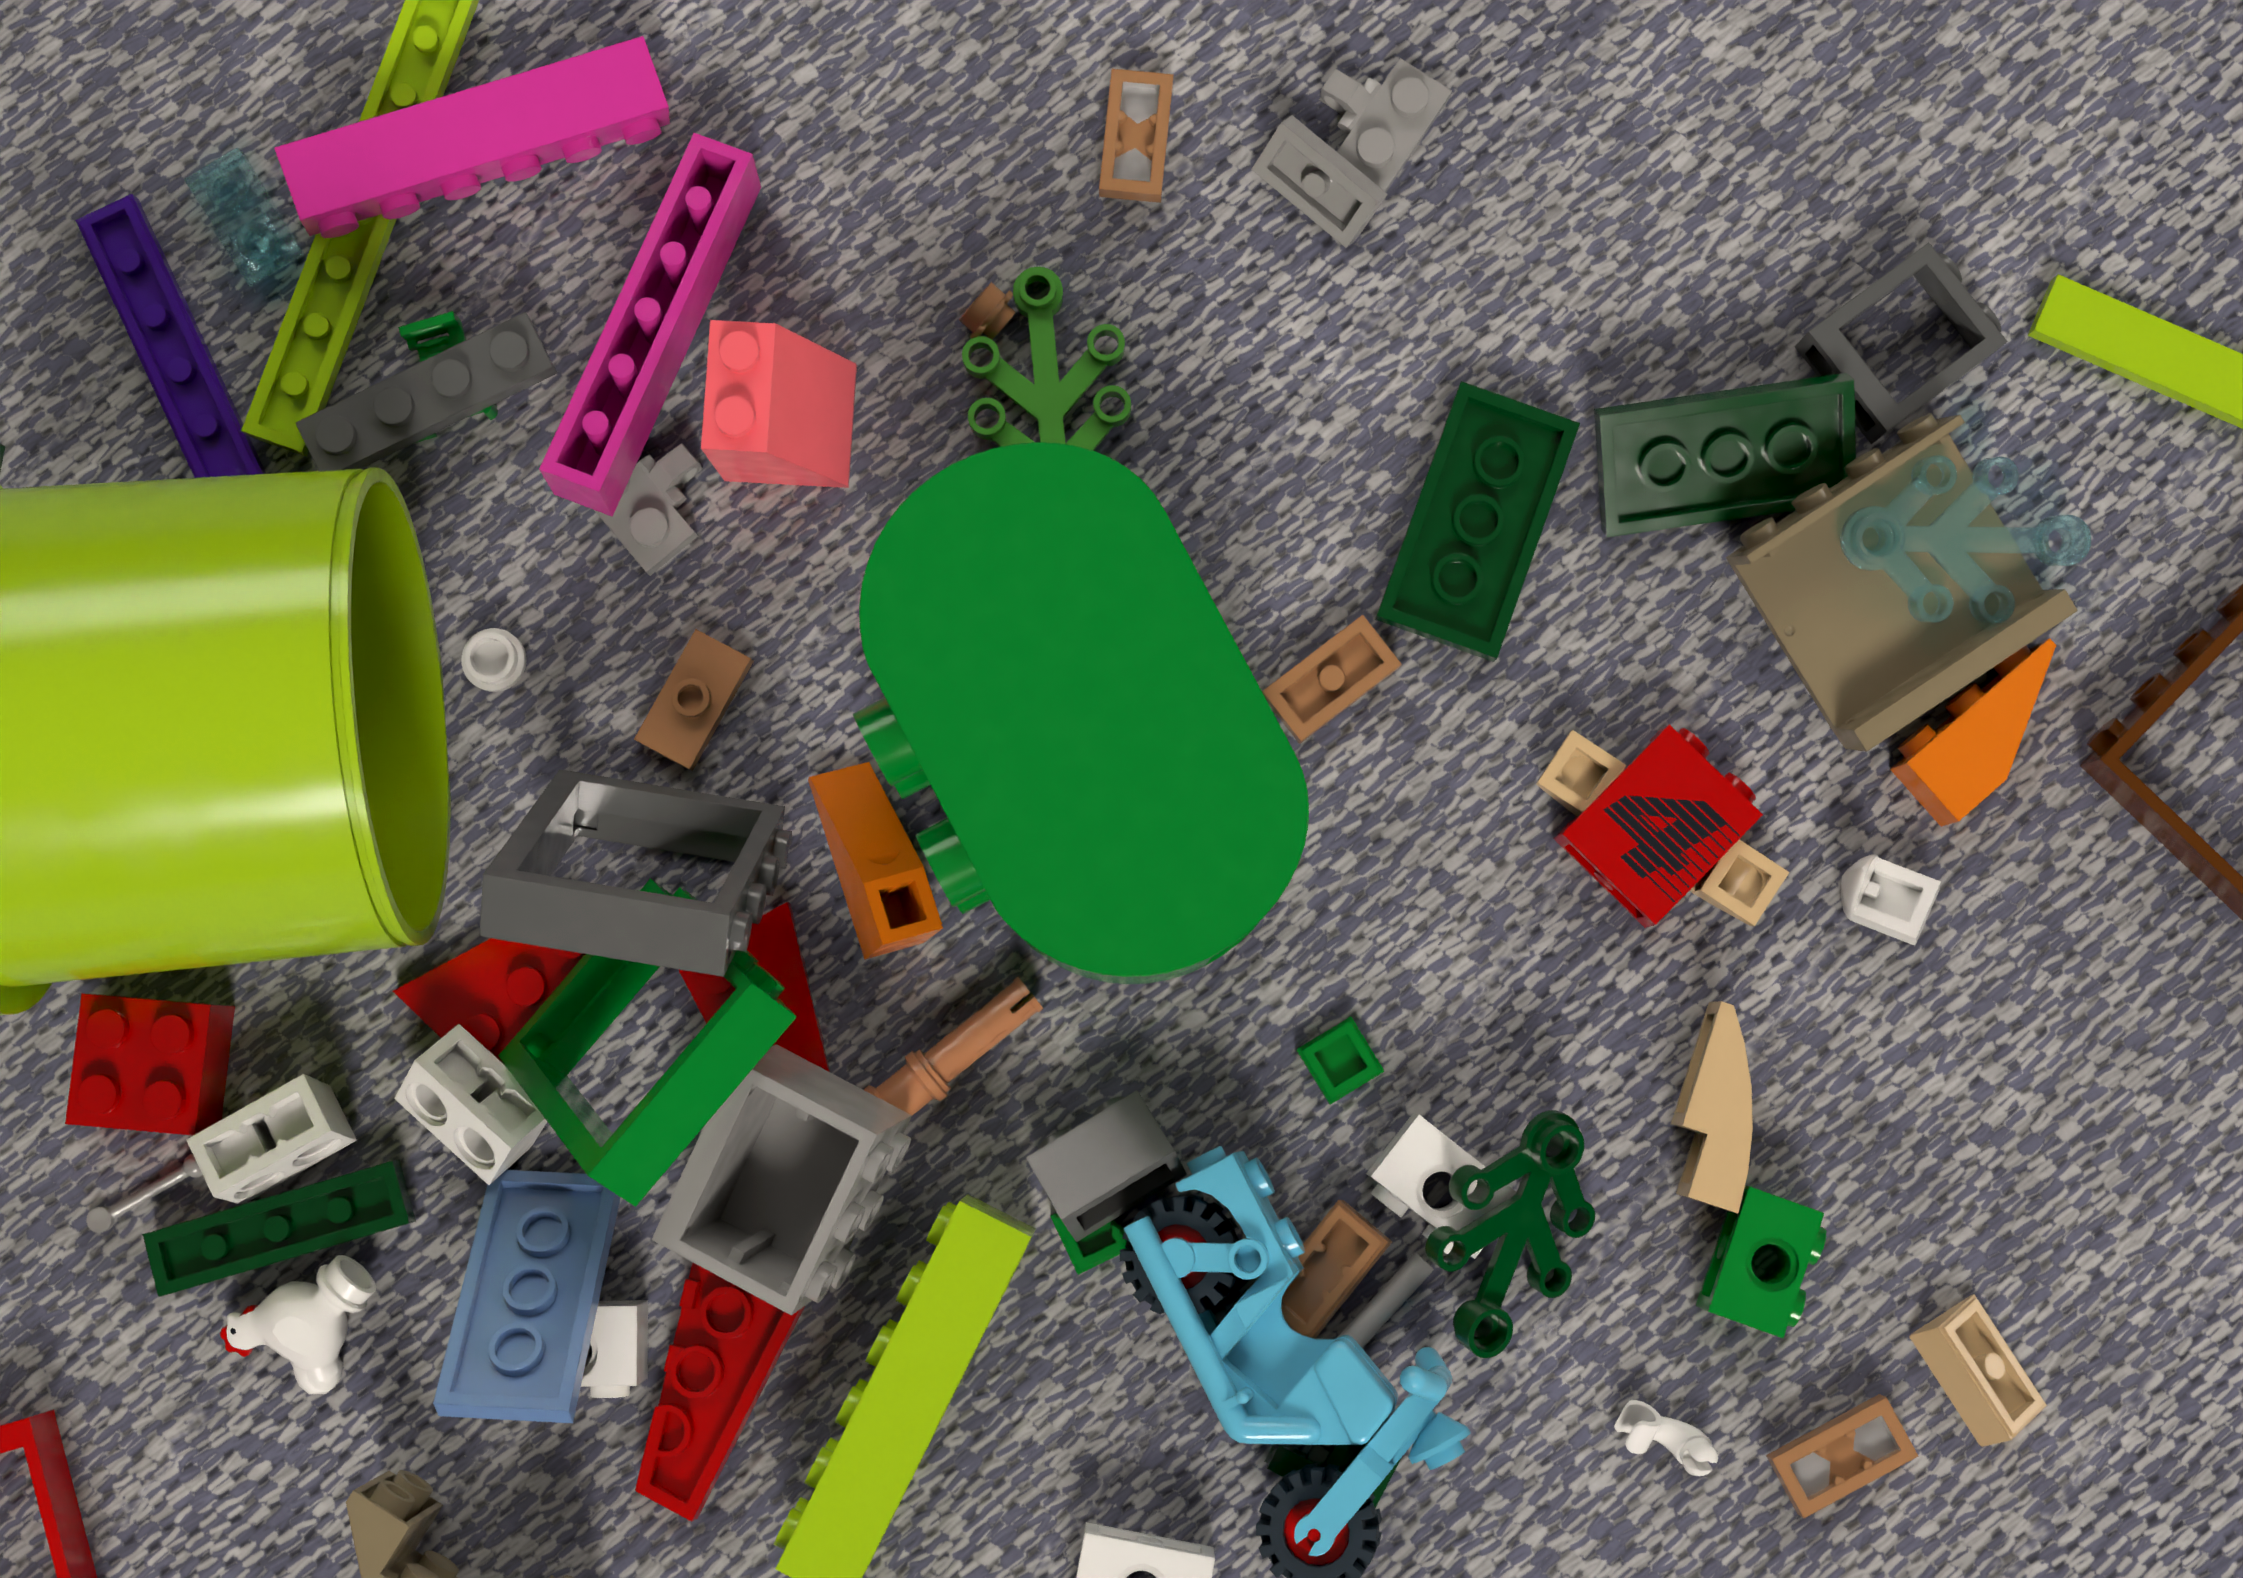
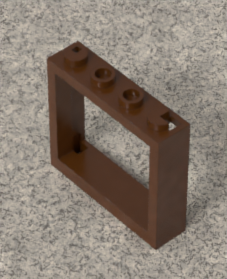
[2080,584,2243,920]

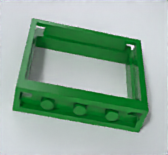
[498,878,797,1207]

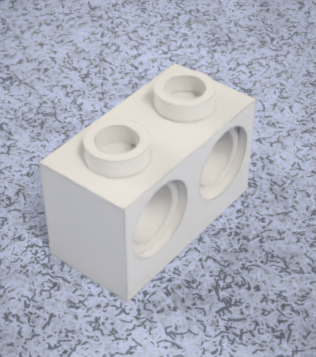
[394,1024,547,1185]
[186,1074,357,1205]

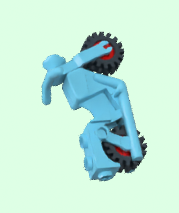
[1120,1146,1471,1578]

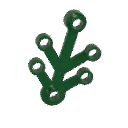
[1425,1110,1595,1358]

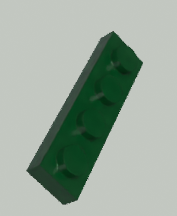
[142,1160,416,1297]

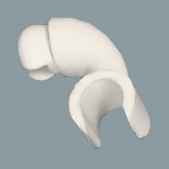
[1614,1400,1718,1476]

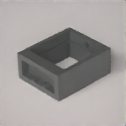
[1794,242,2008,445]

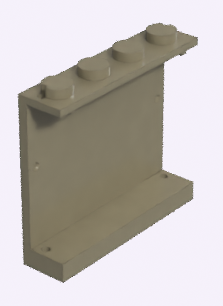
[1726,413,2078,752]

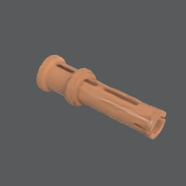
[864,977,1044,1116]

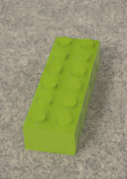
[773,1194,1036,1578]

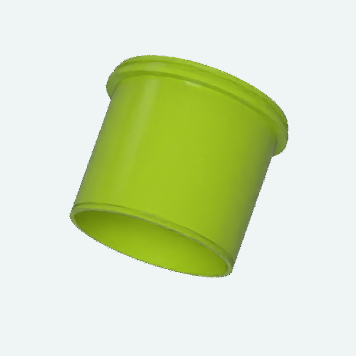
[0,467,451,1016]

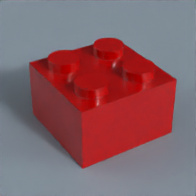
[65,993,235,1136]

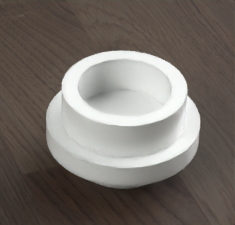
[461,628,527,692]

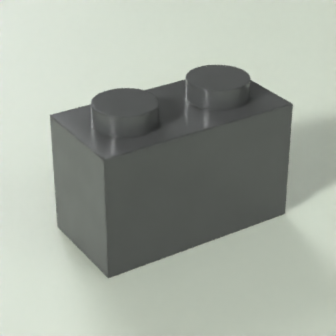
[1025,1090,1187,1242]

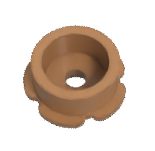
[959,282,1015,339]

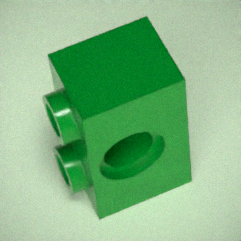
[1696,1185,1826,1338]

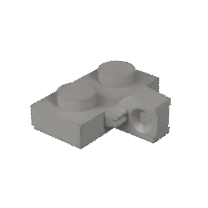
[1319,58,1452,192]
[594,443,703,576]

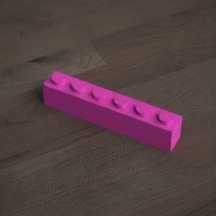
[274,36,670,238]
[539,133,761,517]

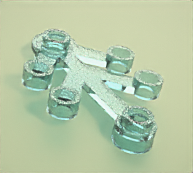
[1840,455,2092,623]

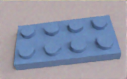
[433,1170,621,1423]

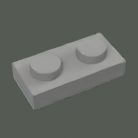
[1251,115,1388,248]

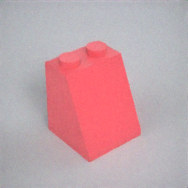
[701,320,857,488]

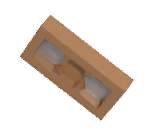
[1099,69,1174,203]
[1766,1394,1918,1518]

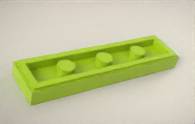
[2027,274,2243,429]

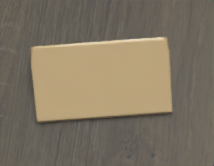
[1909,1294,2047,1447]

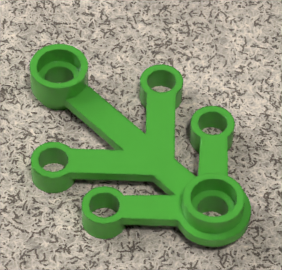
[962,267,1131,451]

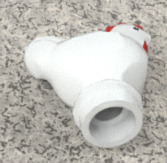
[220,1255,376,1394]

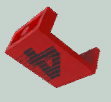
[1553,724,1763,928]

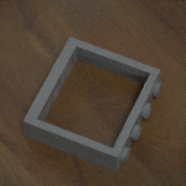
[480,769,792,977]

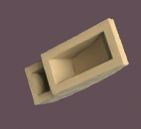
[1671,1001,1753,1213]

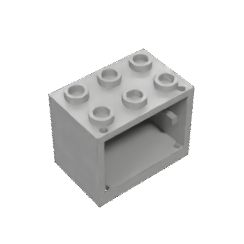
[651,1044,912,1315]

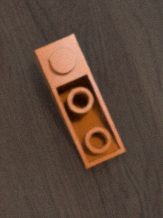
[1890,638,2056,827]
[808,762,943,960]

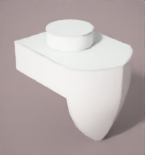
[1841,854,1941,946]

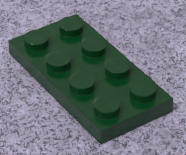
[1594,373,1856,537]
[1375,381,1580,662]

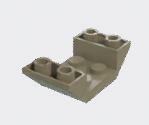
[346,1470,574,1578]

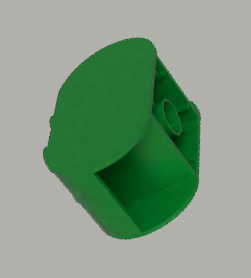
[853,442,1309,984]

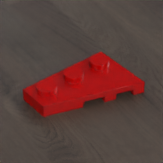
[393,938,585,1063]

